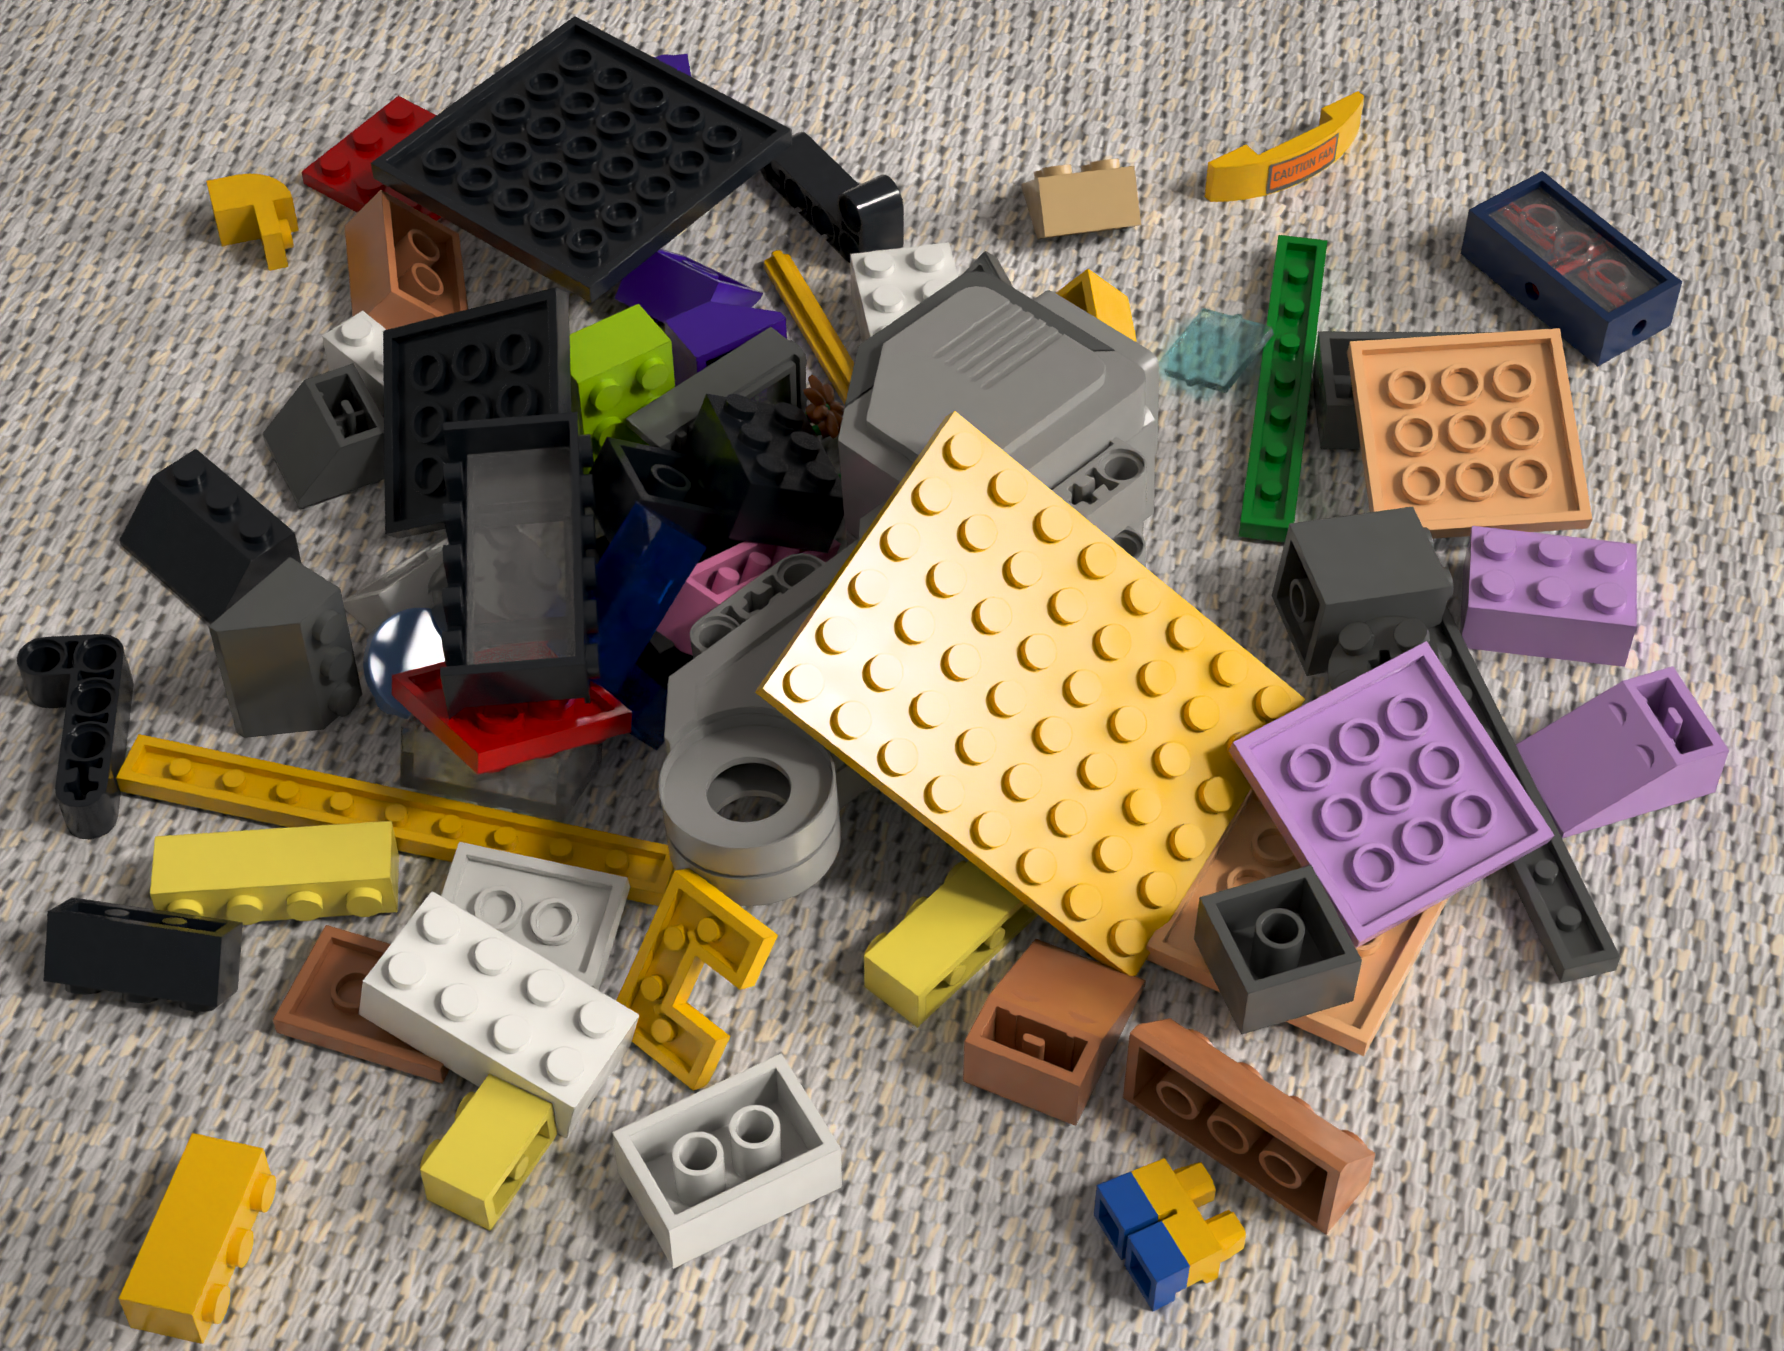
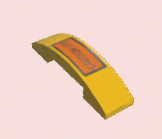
[1204,91,1364,202]

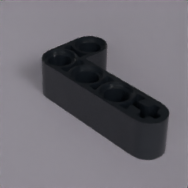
[760,132,904,263]
[17,634,134,840]

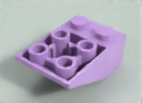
[1516,666,1729,838]

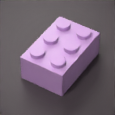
[1460,526,1637,667]

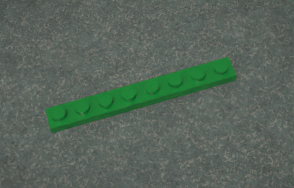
[1238,235,1328,543]

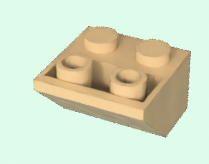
[1021,159,1141,239]

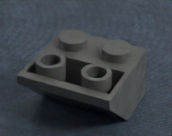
[263,363,384,509]

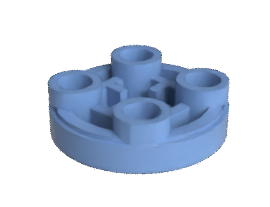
[363,608,476,721]

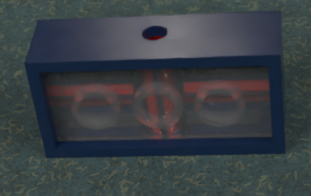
[1460,171,1683,367]

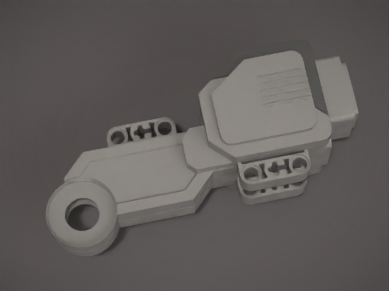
[659,271,1159,906]

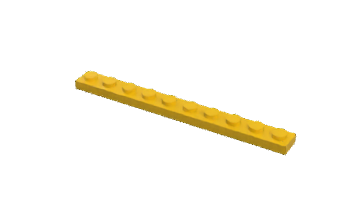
[116,734,676,906]

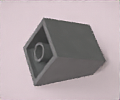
[1271,507,1453,676]

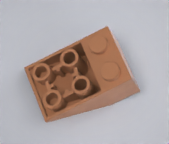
[963,939,1146,1126]

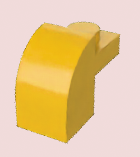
[206,174,299,271]

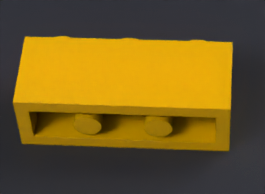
[118,1133,276,1344]

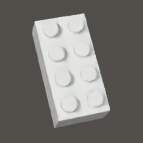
[359,891,639,1138]

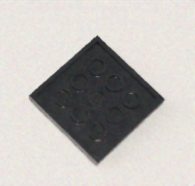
[383,287,571,539]

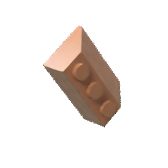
[345,190,468,330]

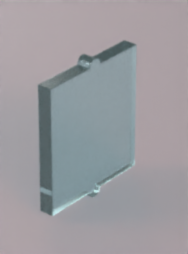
[1159,308,1274,393]

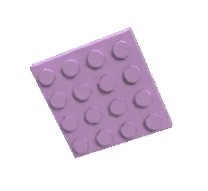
[1228,641,1555,948]

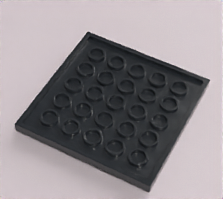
[371,16,792,303]

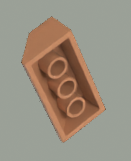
[1123,1018,1376,1235]

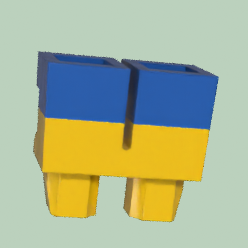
[1094,1158,1246,1311]

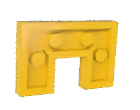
[616,868,778,1091]

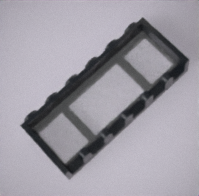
[440,412,601,720]

